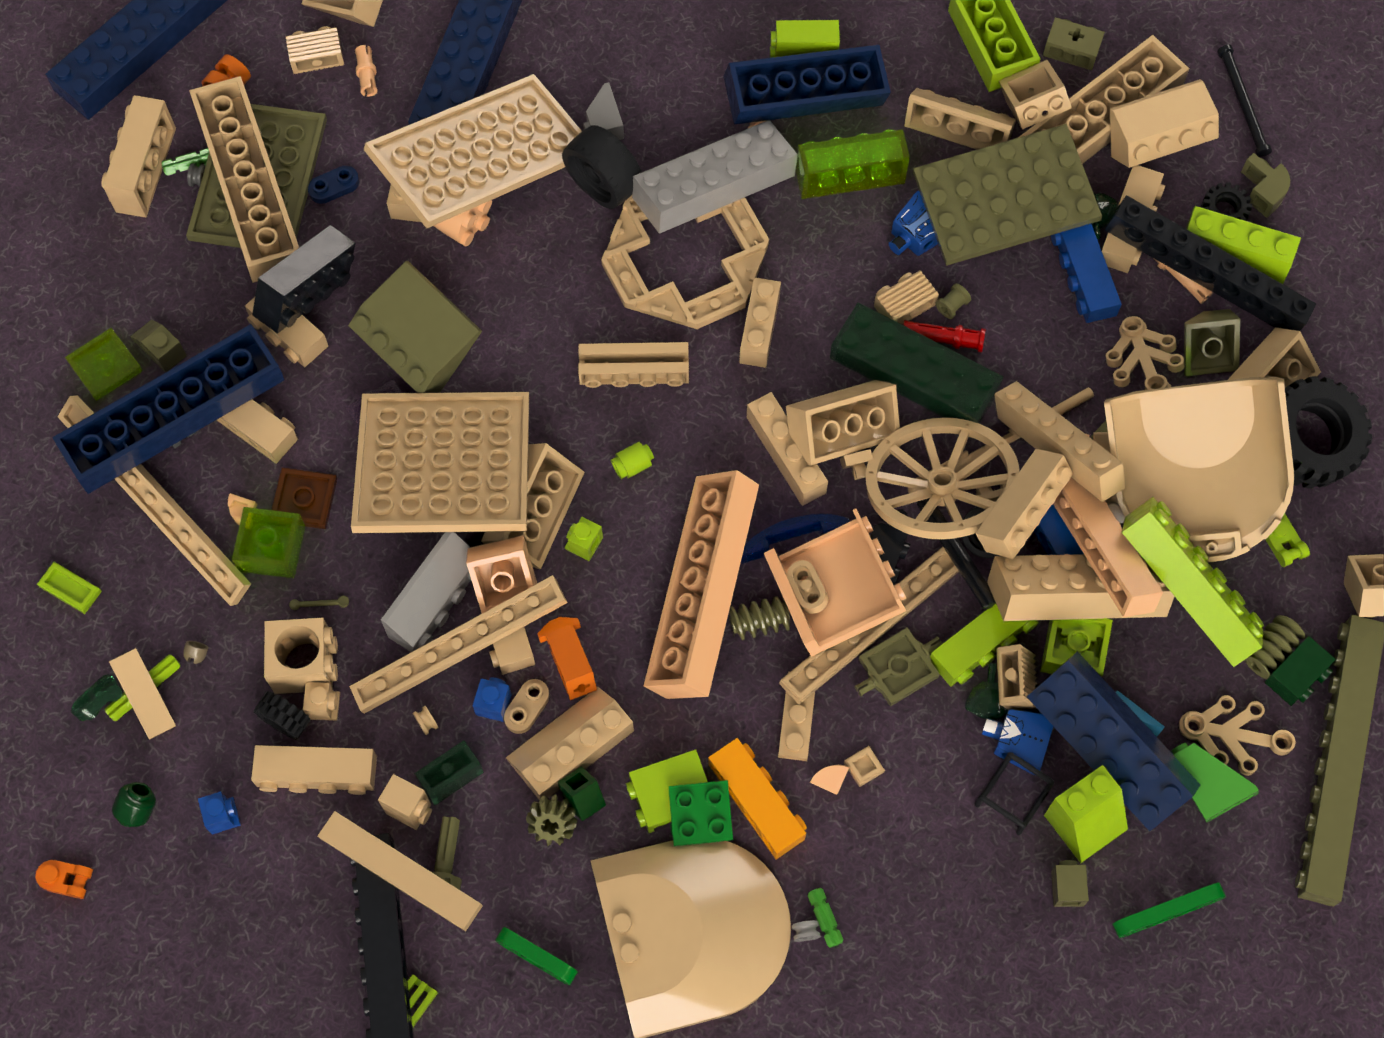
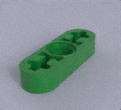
[495,927,578,986]

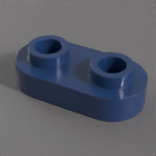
[308,166,359,204]

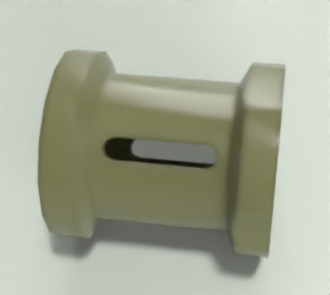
[935,283,971,319]

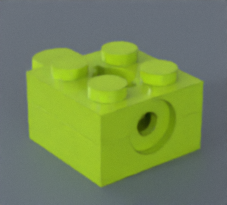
[1040,618,1113,677]

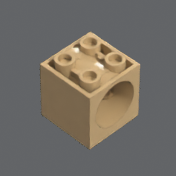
[264,618,338,694]

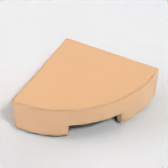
[228,493,257,529]
[810,764,850,795]

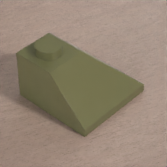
[1184,309,1240,376]

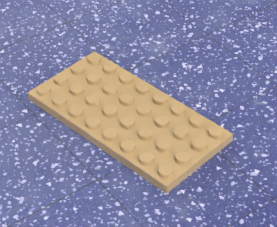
[364,74,582,228]

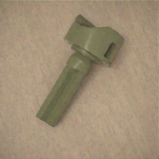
[432,816,462,890]

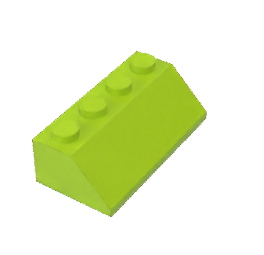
[1186,206,1301,284]

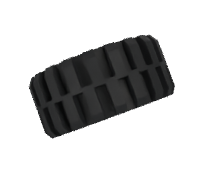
[1285,376,1373,489]

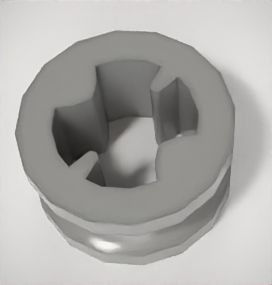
[792,920,821,942]

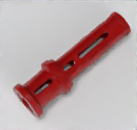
[902,320,986,353]

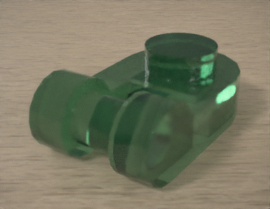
[71,674,122,721]

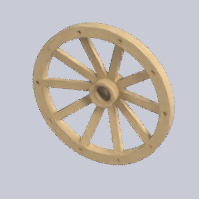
[865,418,1020,539]

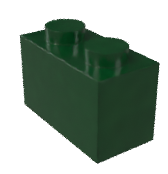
[1265,636,1336,706]

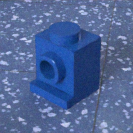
[198,791,241,834]

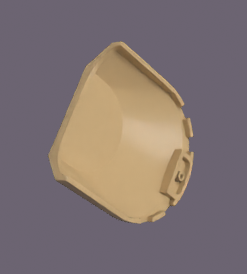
[1104,377,1294,562]
[591,840,791,1038]

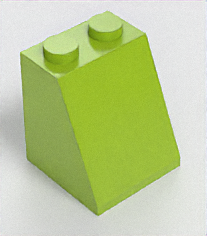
[1044,765,1128,863]

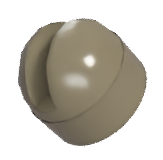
[183,641,209,664]

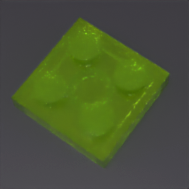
[65,328,143,401]

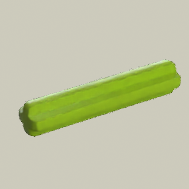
[105,654,181,721]

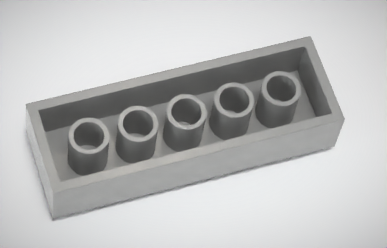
[632,120,798,234]

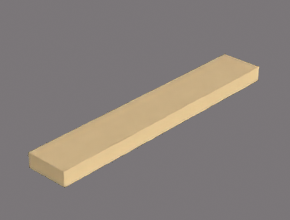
[317,811,483,932]

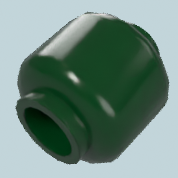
[112,782,156,827]

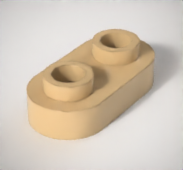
[787,560,828,614]
[504,679,549,734]

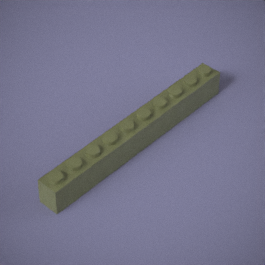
[1295,615,1384,907]

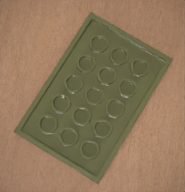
[186,104,327,248]
[913,124,1102,266]

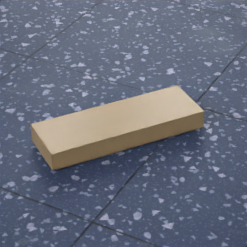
[109,648,176,740]

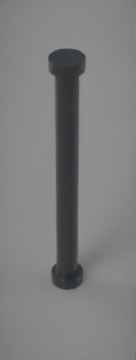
[1217,45,1272,157]

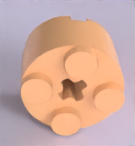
[434,200,492,246]

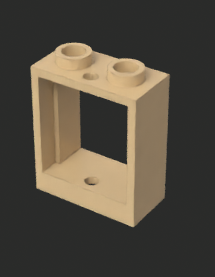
[999,60,1072,130]

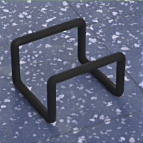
[975,752,1054,835]

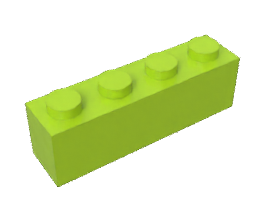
[930,604,1039,687]

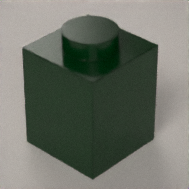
[557,766,606,821]

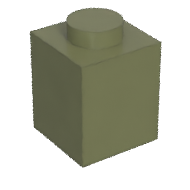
[1051,860,1089,907]

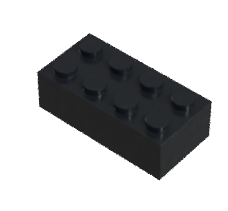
[252,225,356,334]

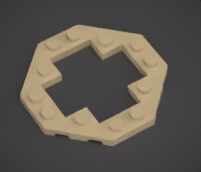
[601,195,769,329]

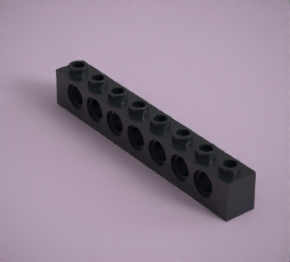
[1105,195,1316,331]

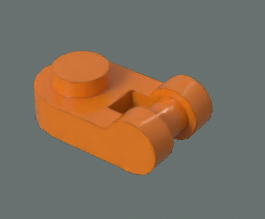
[35,860,93,899]

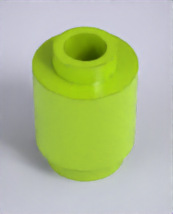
[611,441,654,479]

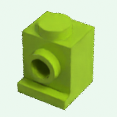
[565,517,603,561]

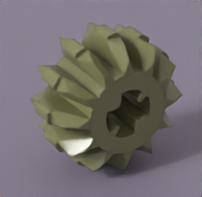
[526,794,578,846]

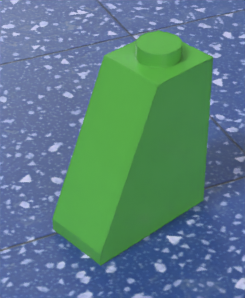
[1171,743,1259,823]

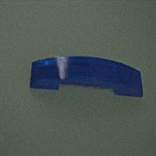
[741,514,850,564]

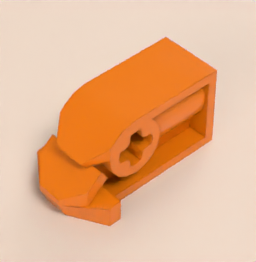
[537,617,597,700]

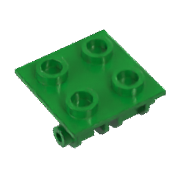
[668,780,733,846]

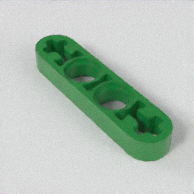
[1112,882,1226,939]

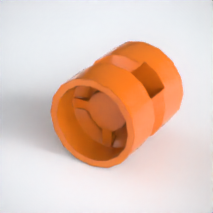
[202,54,251,86]

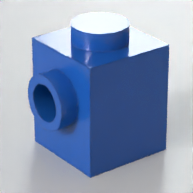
[472,677,512,722]

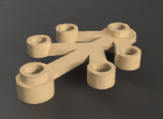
[1106,316,1185,390]
[1179,695,1296,776]

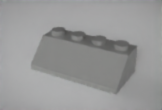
[381,532,472,652]

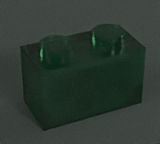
[414,740,484,806]

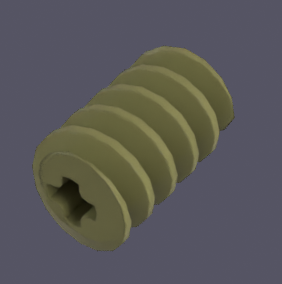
[728,596,790,641]
[1245,615,1306,679]

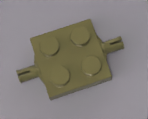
[854,627,942,707]

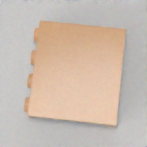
[764,509,906,656]

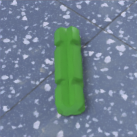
[161,148,209,175]
[808,888,843,948]

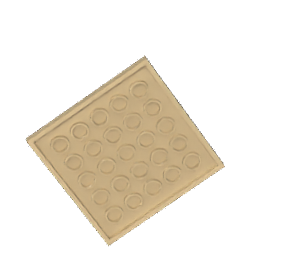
[351,392,529,533]

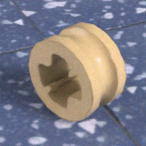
[413,706,439,735]

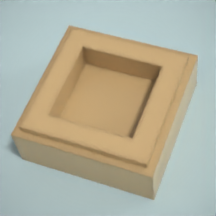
[844,746,885,787]

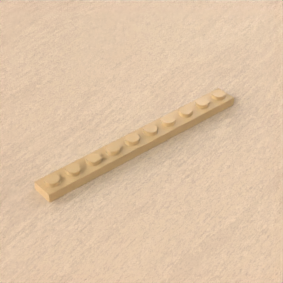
[58,395,251,606]

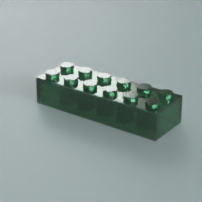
[830,303,1004,424]

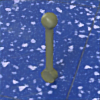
[289,596,349,610]

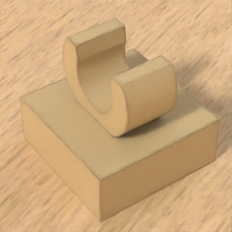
[840,449,873,480]

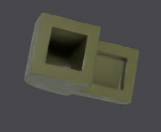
[1241,153,1290,218]

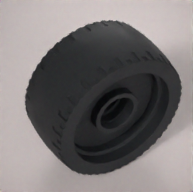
[562,125,642,209]

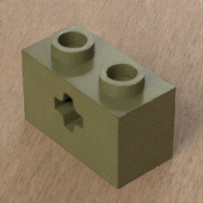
[1043,17,1105,70]

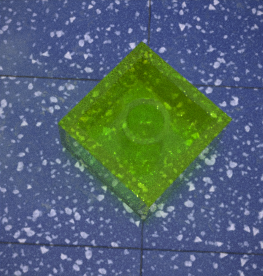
[232,507,306,578]

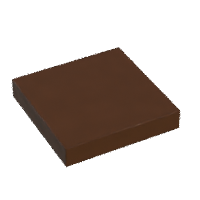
[270,467,338,529]

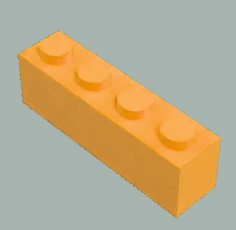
[708,738,807,860]

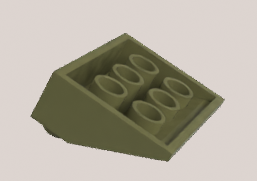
[348,261,482,393]

